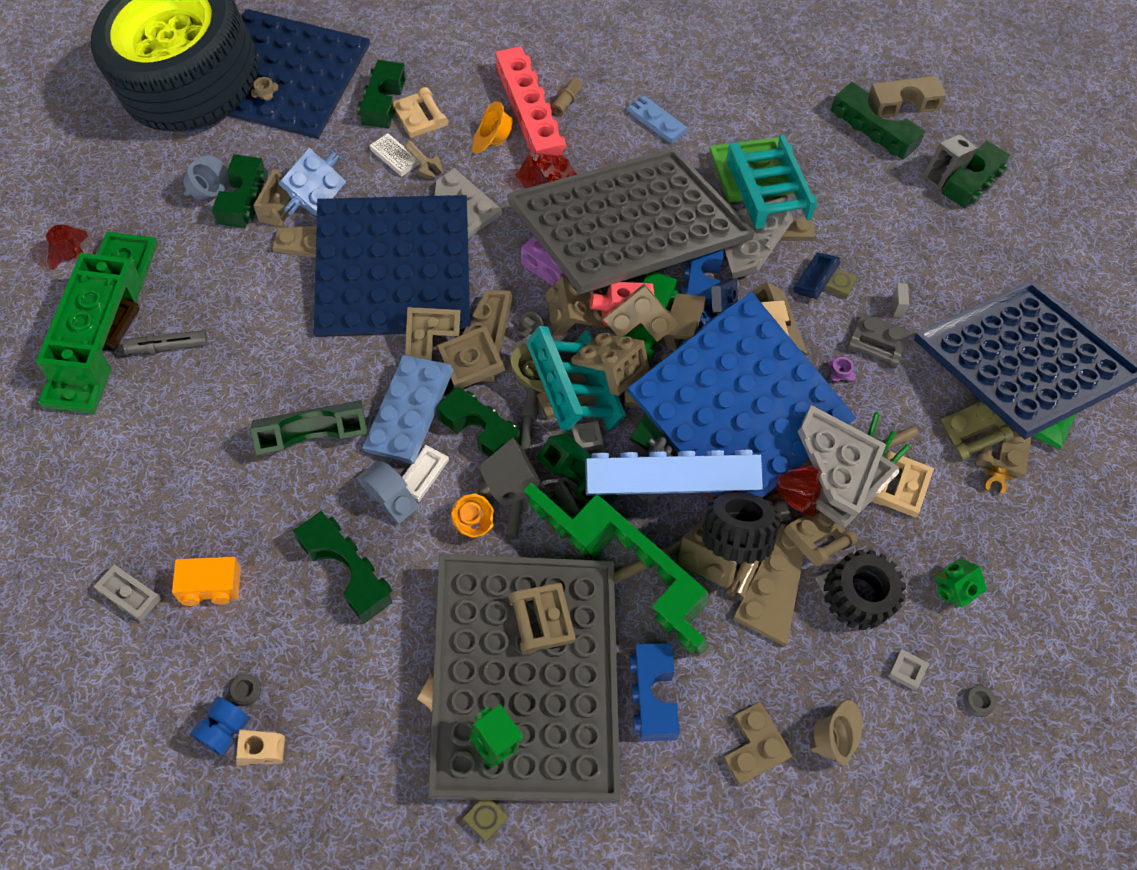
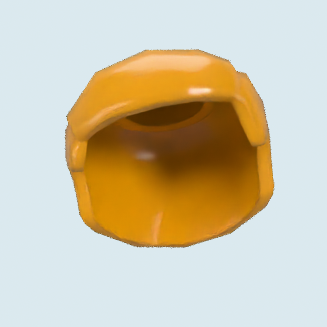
[451,493,494,538]

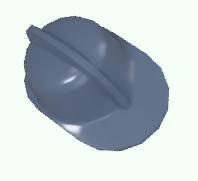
[183,155,229,200]

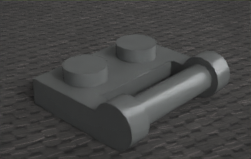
[847,313,911,368]

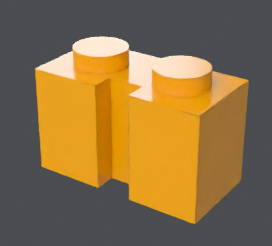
[172,557,241,606]

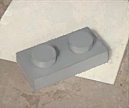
[94,564,161,622]

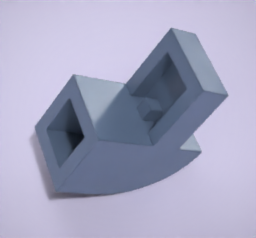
[356,461,420,524]

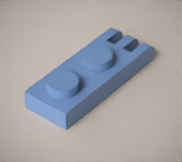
[626,96,688,144]

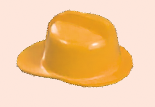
[472,101,513,154]

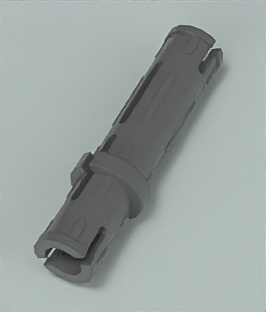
[123,329,207,355]

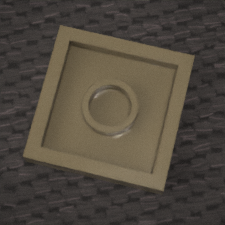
[437,325,506,389]

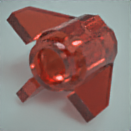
[46,224,88,270]
[776,467,822,518]

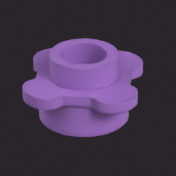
[827,357,856,382]

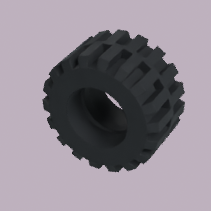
[702,491,781,564]
[823,550,906,630]

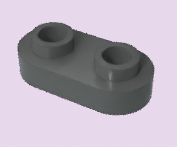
[553,477,586,519]

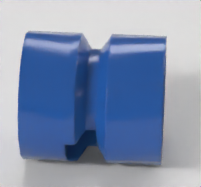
[190,696,250,757]

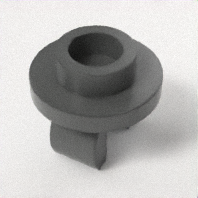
[516,311,544,338]

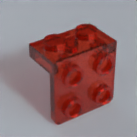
[516,153,577,189]

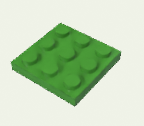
[709,137,794,203]

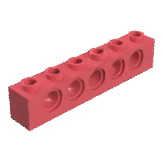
[496,46,566,165]

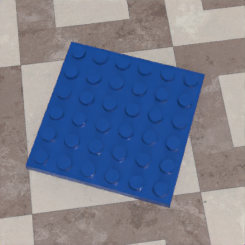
[627,291,857,497]

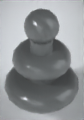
[647,437,675,457]

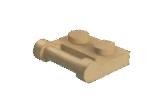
[394,87,449,138]
[871,452,934,518]

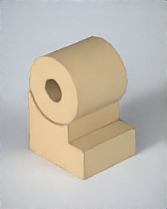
[236,730,285,766]

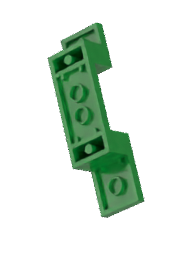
[36,232,158,414]
[523,483,710,655]

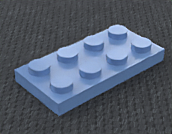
[362,355,453,464]

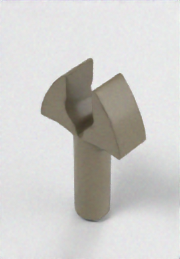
[404,141,442,180]

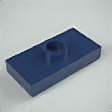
[793,252,841,299]
[711,278,738,312]

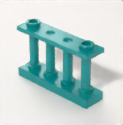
[726,135,817,229]
[526,326,626,431]

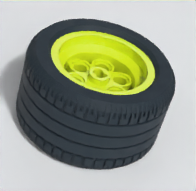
[90,0,258,131]

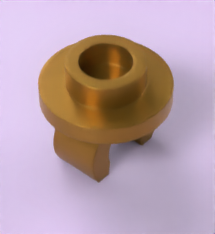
[984,465,1013,494]

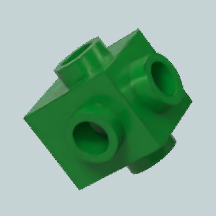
[934,558,987,608]

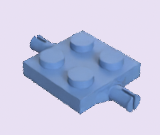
[278,148,347,216]

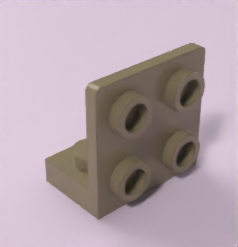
[571,333,649,396]

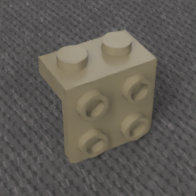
[546,276,610,336]
[678,517,737,589]

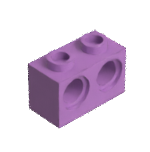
[521,236,566,286]

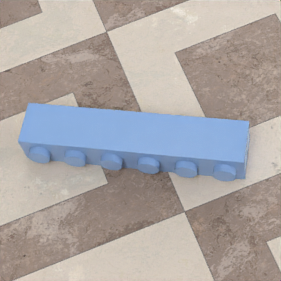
[585,450,763,495]

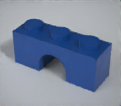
[682,249,724,314]
[629,643,680,742]

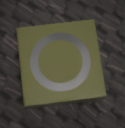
[824,268,857,299]
[463,800,508,843]

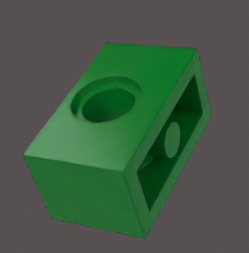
[469,704,524,770]

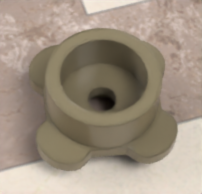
[251,77,278,101]

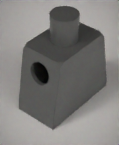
[923,135,977,190]
[472,438,544,506]

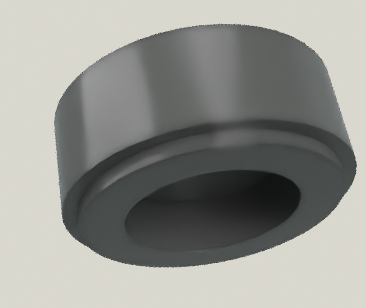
[229,674,261,706]
[964,686,996,717]

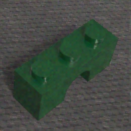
[357,59,406,129]
[941,140,1010,209]
[212,154,268,229]
[436,386,520,457]
[536,433,619,506]

